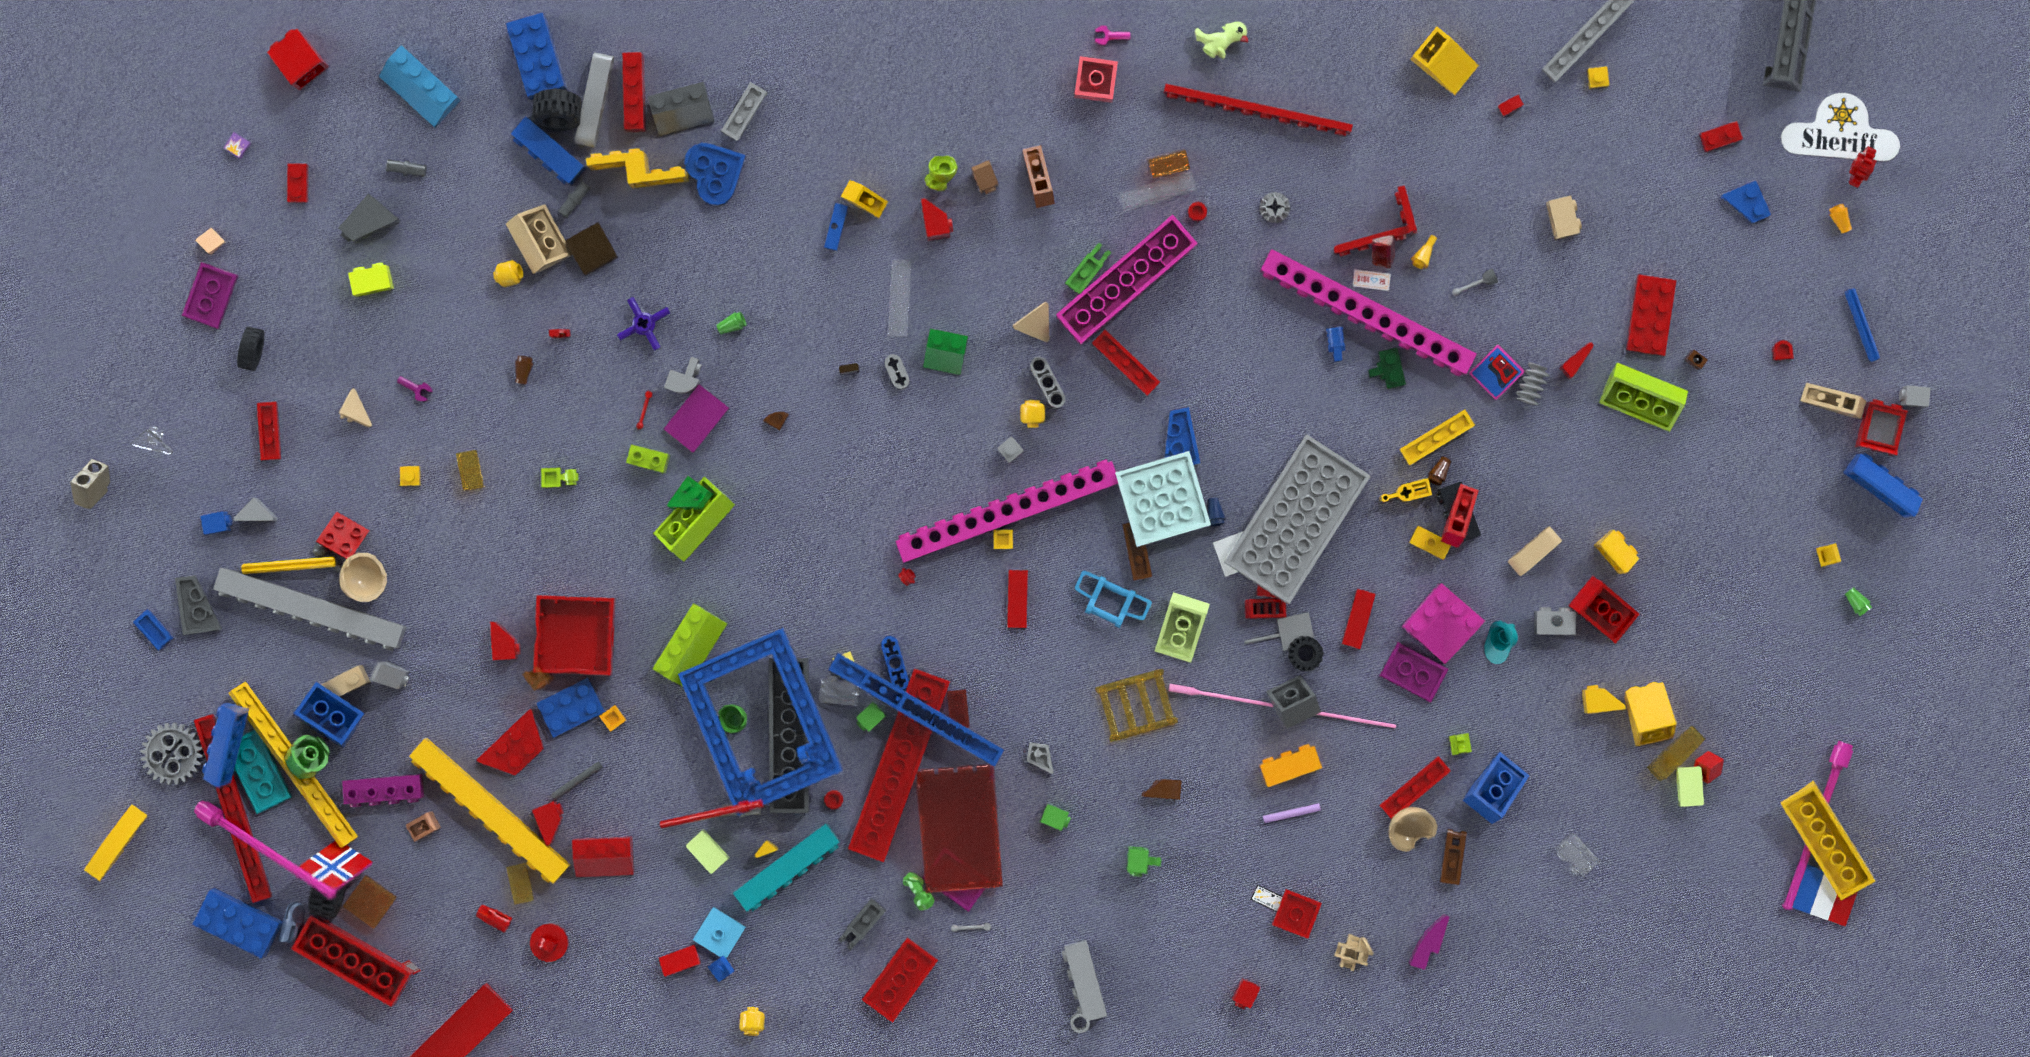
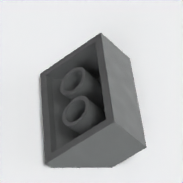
[648,82,715,136]

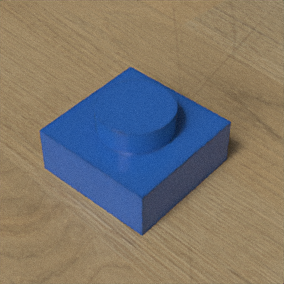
[708,955,735,982]

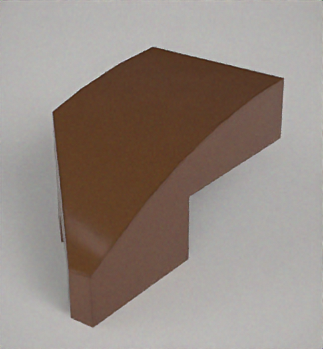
[1142,779,1182,800]

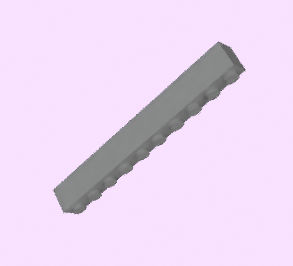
[213,568,407,651]

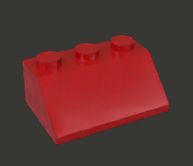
[572,836,634,877]

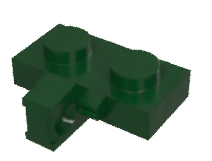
[1368,347,1406,389]

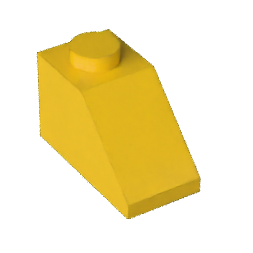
[841,180,888,218]
[1582,685,1626,713]

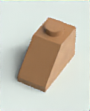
[971,160,998,194]

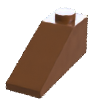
[1022,145,1055,208]

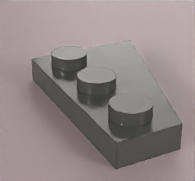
[175,575,222,635]

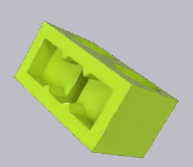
[626,444,670,473]

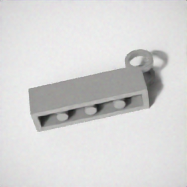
[1061,940,1107,1033]

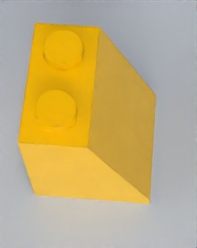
[1624,682,1676,747]

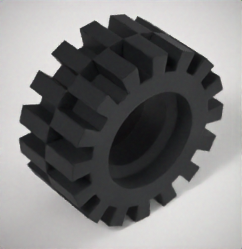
[1288,636,1324,671]

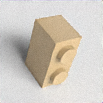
[1546,196,1582,240]

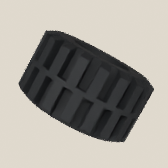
[532,89,582,131]
[308,884,346,919]

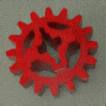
[1849,146,1877,188]

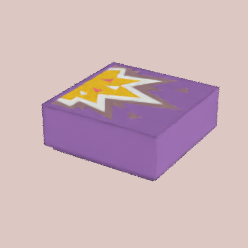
[224,132,251,159]

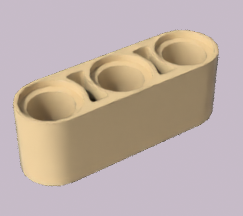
[1508,526,1562,576]

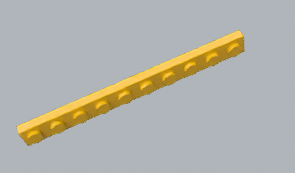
[229,682,358,848]

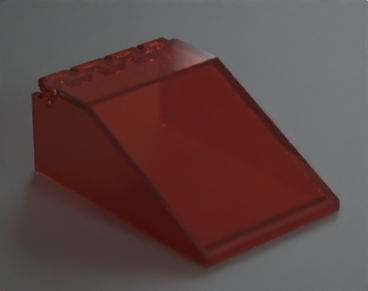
[917,764,1003,893]

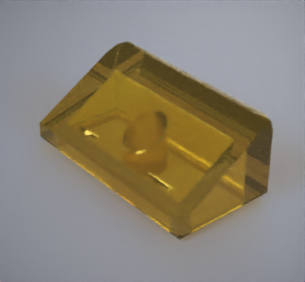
[456,450,484,491]

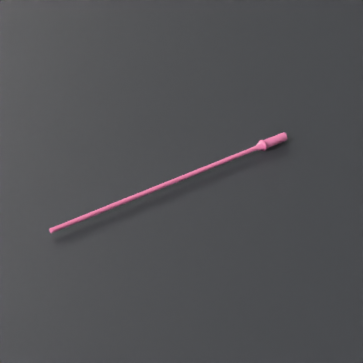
[1168,684,1396,728]

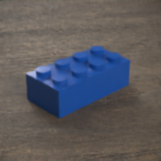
[506,13,567,100]
[192,888,283,959]

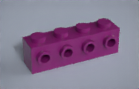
[342,774,424,807]

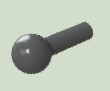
[313,543,342,573]

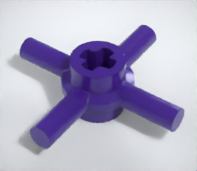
[617,297,671,351]

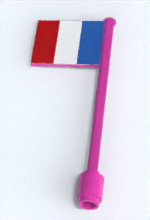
[1782,741,1858,927]

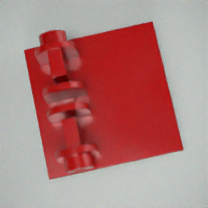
[316,512,370,559]

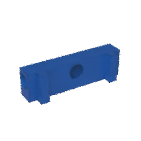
[824,203,848,251]

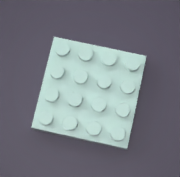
[1115,451,1211,547]

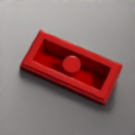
[659,944,701,977]

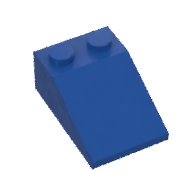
[1462,752,1529,824]

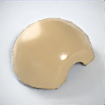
[339,553,387,602]
[1388,807,1437,852]

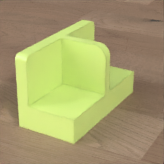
[1676,767,1704,807]
[686,829,730,874]

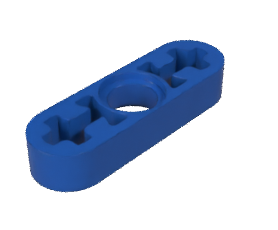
[881,636,909,690]

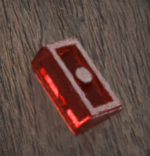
[1372,235,1395,269]

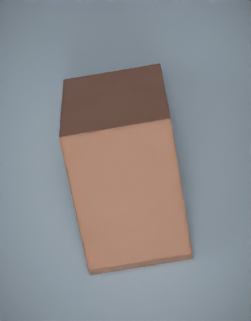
[406,811,441,842]

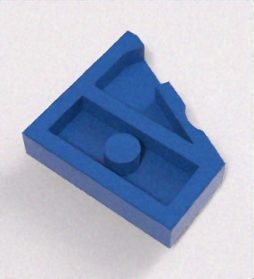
[1721,180,1771,223]

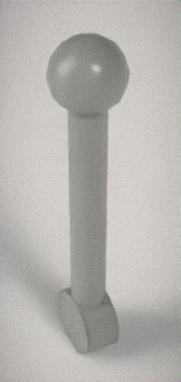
[951,923,991,932]

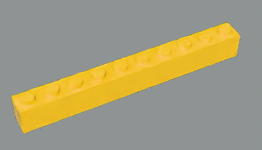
[409,738,571,883]

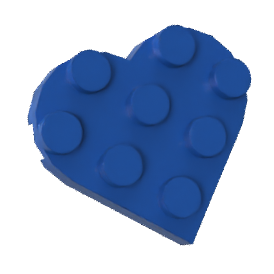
[684,143,746,205]

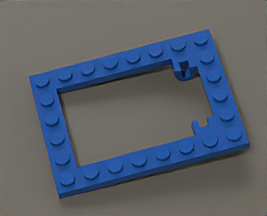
[678,628,843,816]

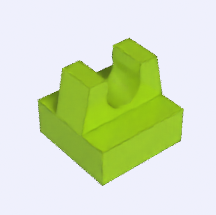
[1449,733,1472,755]

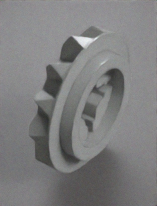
[1259,192,1290,223]

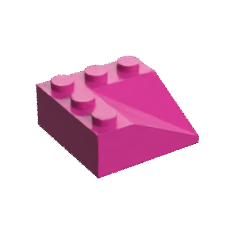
[1401,583,1485,664]

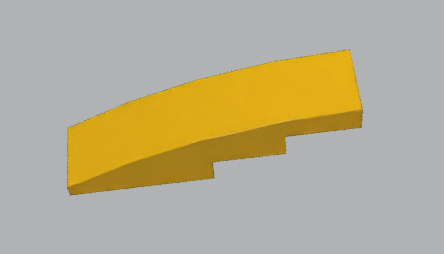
[84,804,148,881]

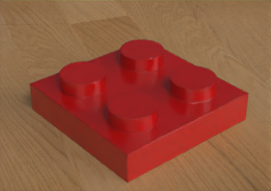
[1272,889,1322,939]

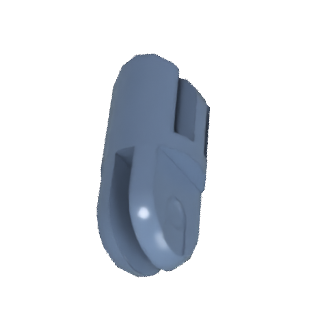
[278,902,305,944]

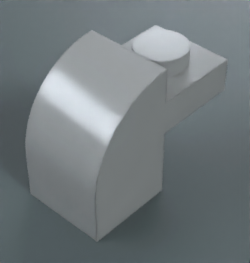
[664,357,702,394]

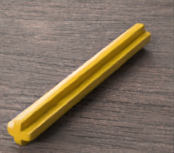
[241,557,336,574]

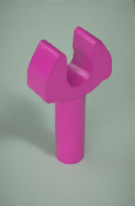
[1095,25,1130,46]

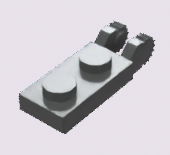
[838,898,886,951]

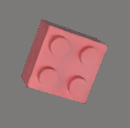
[1074,56,1118,103]

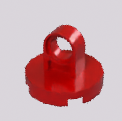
[530,923,569,962]

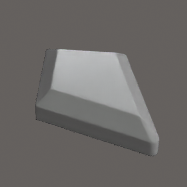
[1027,742,1053,774]

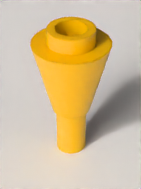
[1411,235,1437,269]

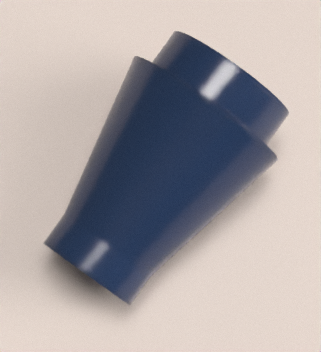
[1207,497,1226,527]

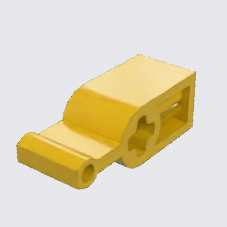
[1379,478,1432,502]

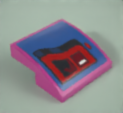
[1469,344,1525,400]

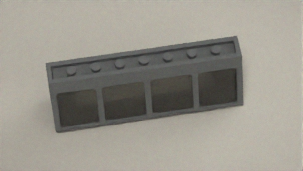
[1762,0,1816,92]

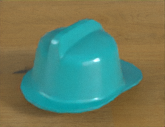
[1484,620,1518,664]

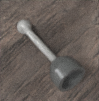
[1452,269,1498,296]

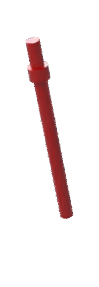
[660,800,763,829]

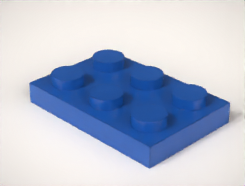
[536,677,606,738]

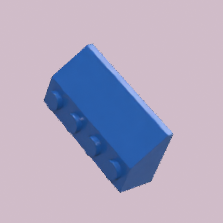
[1843,453,1923,518]
[202,703,249,787]

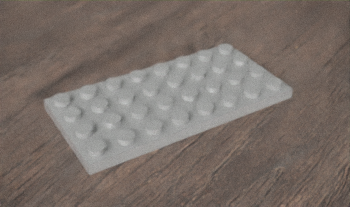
[1224,434,1371,605]

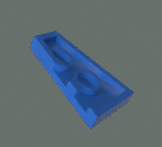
[1164,407,1200,465]

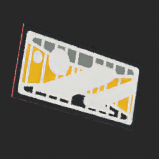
[1250,884,1282,912]

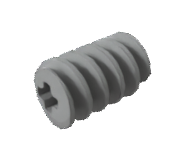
[1516,362,1550,405]

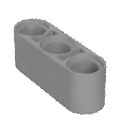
[1030,357,1065,409]

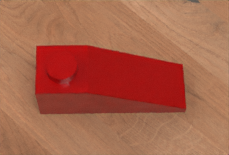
[1440,484,1479,548]

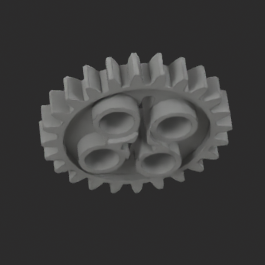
[140,722,204,785]

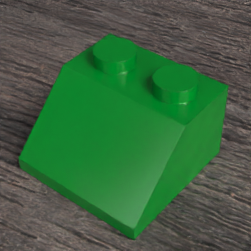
[923,328,968,375]

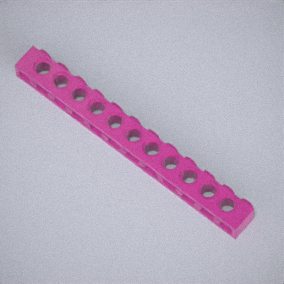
[1260,249,1477,377]
[896,459,1118,563]

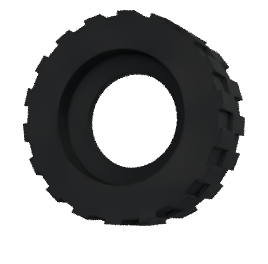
[237,326,265,371]

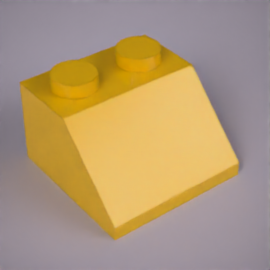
[1594,530,1639,574]

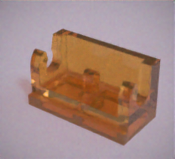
[1147,149,1190,178]
[522,667,555,691]

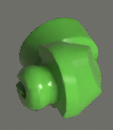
[903,872,935,911]

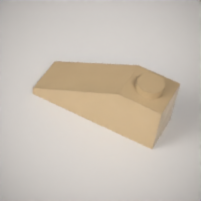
[1800,383,1866,419]
[321,665,371,697]

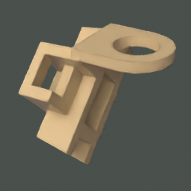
[1334,934,1374,971]

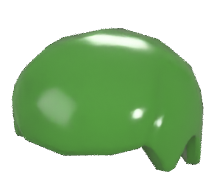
[718,704,747,734]

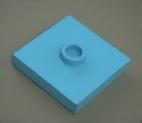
[693,907,746,958]

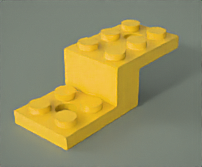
[586,148,689,189]

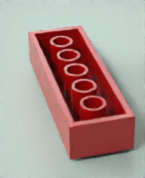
[291,915,414,1007]

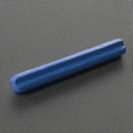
[1845,288,1880,362]

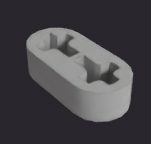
[885,354,910,390]

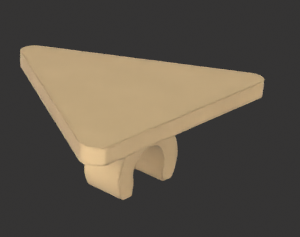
[1013,302,1049,342]
[339,388,372,428]

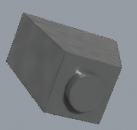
[338,193,401,243]

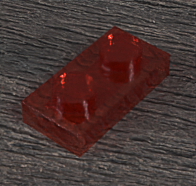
[947,689,970,728]

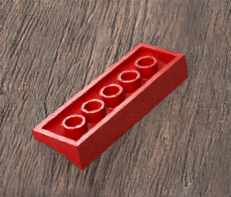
[410,983,513,1057]

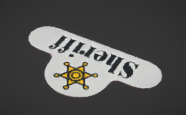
[1781,93,1900,161]

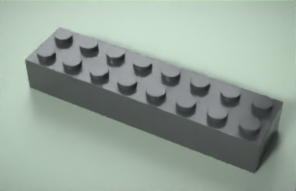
[769,658,810,813]

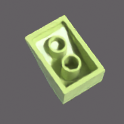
[1155,592,1210,663]

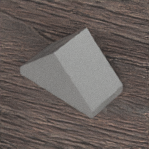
[234,498,277,521]

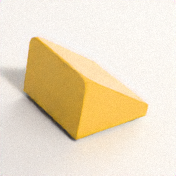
[755,840,779,858]

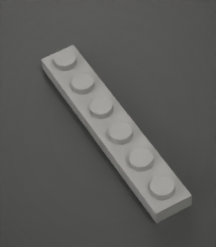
[1541,0,1635,83]

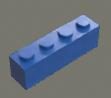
[511,116,586,186]

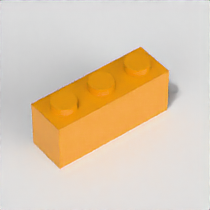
[1259,744,1322,787]

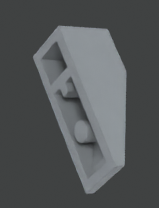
[370,661,410,689]

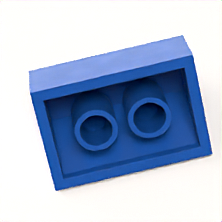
[294,682,364,748]

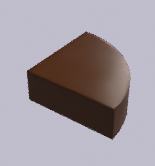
[763,412,790,431]

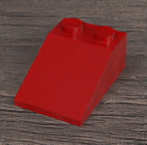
[1568,576,1640,644]

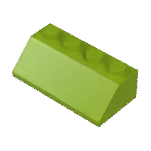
[1599,362,1688,432]
[653,477,735,562]
[653,603,727,687]

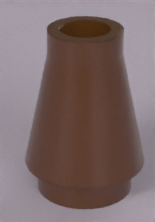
[515,355,534,384]
[1428,456,1452,486]

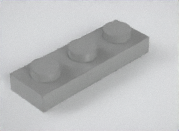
[721,82,767,142]

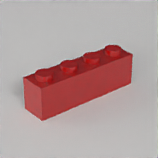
[622,52,646,132]

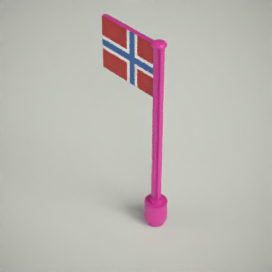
[194,801,373,899]

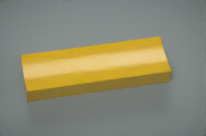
[1780,780,1875,900]

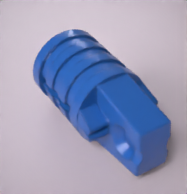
[1326,327,1346,362]

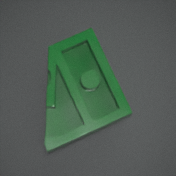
[666,476,713,510]

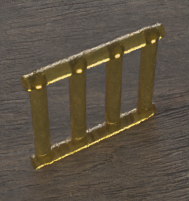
[1095,668,1178,742]

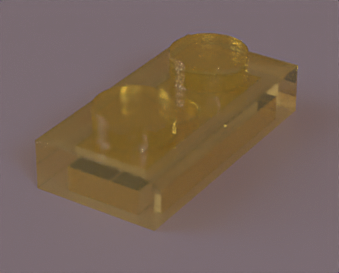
[506,862,534,905]

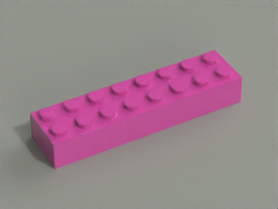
[1056,215,1198,345]

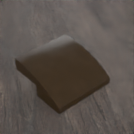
[565,222,618,276]

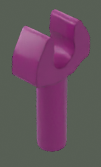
[397,376,433,402]

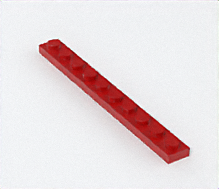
[1163,84,1353,136]
[194,714,273,903]

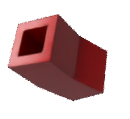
[1498,95,1524,117]

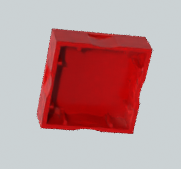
[533,595,616,675]

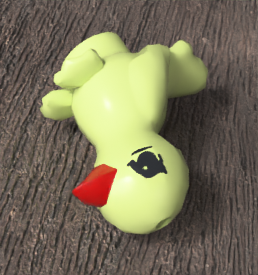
[1195,22,1248,59]

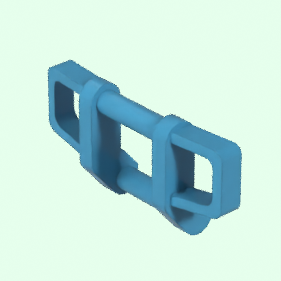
[1075,570,1152,628]

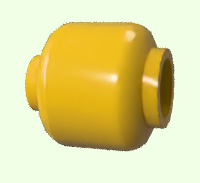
[493,260,523,287]
[1020,400,1045,428]
[739,1007,765,1036]

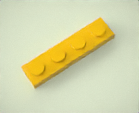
[1399,409,1475,466]

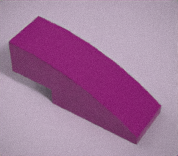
[1408,914,1450,970]

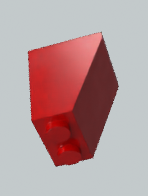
[267,28,329,91]

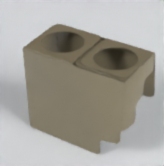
[70,459,110,509]

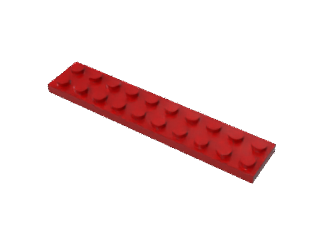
[848,668,950,862]

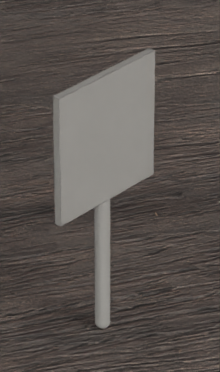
[1244,612,1314,651]

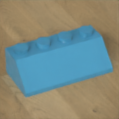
[379,45,461,128]

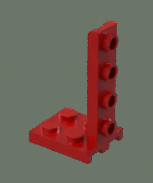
[1334,185,1417,257]

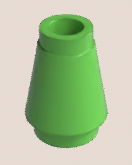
[716,312,747,335]
[1845,587,1872,616]

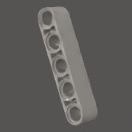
[575,52,614,148]

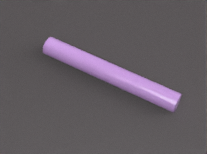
[1263,803,1321,823]

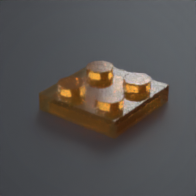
[343,875,397,929]

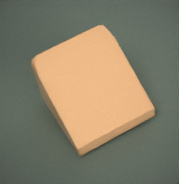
[196,228,225,255]

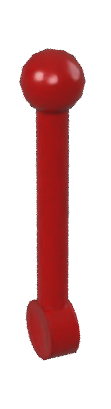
[636,391,653,430]

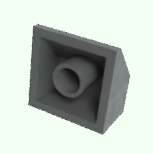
[1266,675,1321,729]

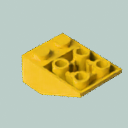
[1410,27,1479,95]

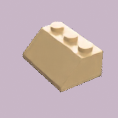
[506,204,572,274]

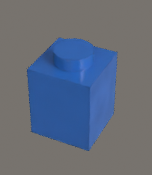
[200,511,232,535]

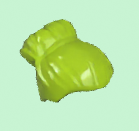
[925,156,958,192]

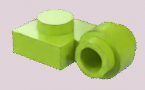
[541,468,579,488]

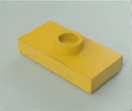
[1409,526,1451,560]

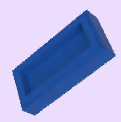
[133,609,174,651]

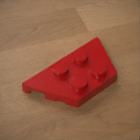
[476,709,544,776]

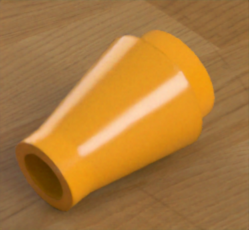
[1829,203,1852,233]

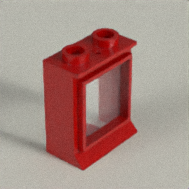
[1855,399,1908,456]

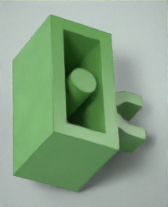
[1126,846,1161,877]

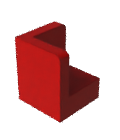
[1694,751,1724,784]

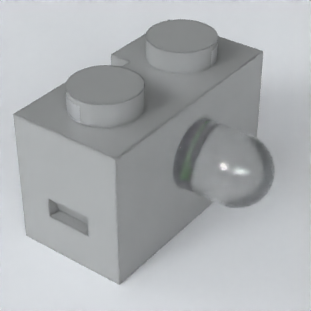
[1534,607,1576,635]

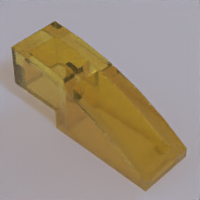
[1647,725,1705,781]

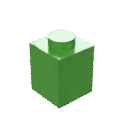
[856,702,886,731]
[1040,803,1071,831]

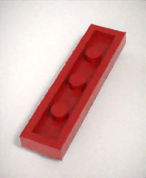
[1092,330,1160,396]
[1379,756,1451,820]

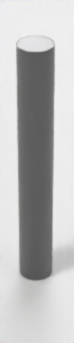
[551,761,603,800]

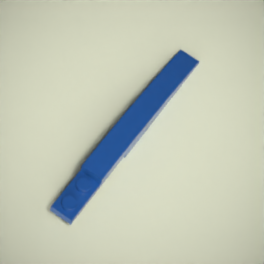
[828,653,1004,767]

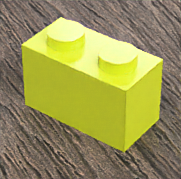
[348,263,394,297]

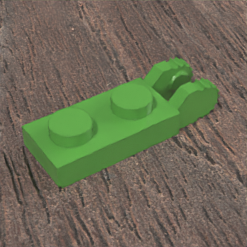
[1065,243,1112,295]

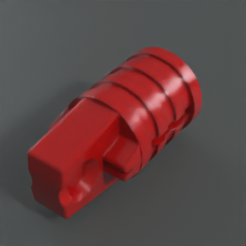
[476,905,513,933]

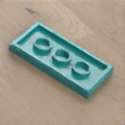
[235,730,292,814]

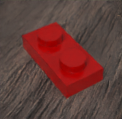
[1699,121,1743,152]
[287,163,308,203]

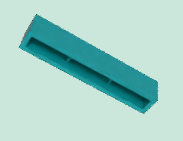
[733,823,840,912]

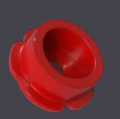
[898,568,916,586]

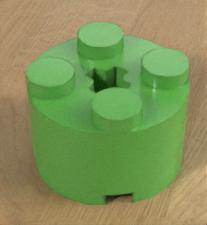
[285,735,329,779]

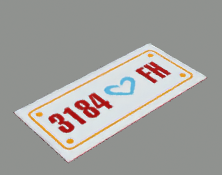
[1353,270,1391,291]

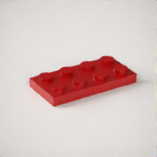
[1626,274,1677,356]
[862,937,938,1023]

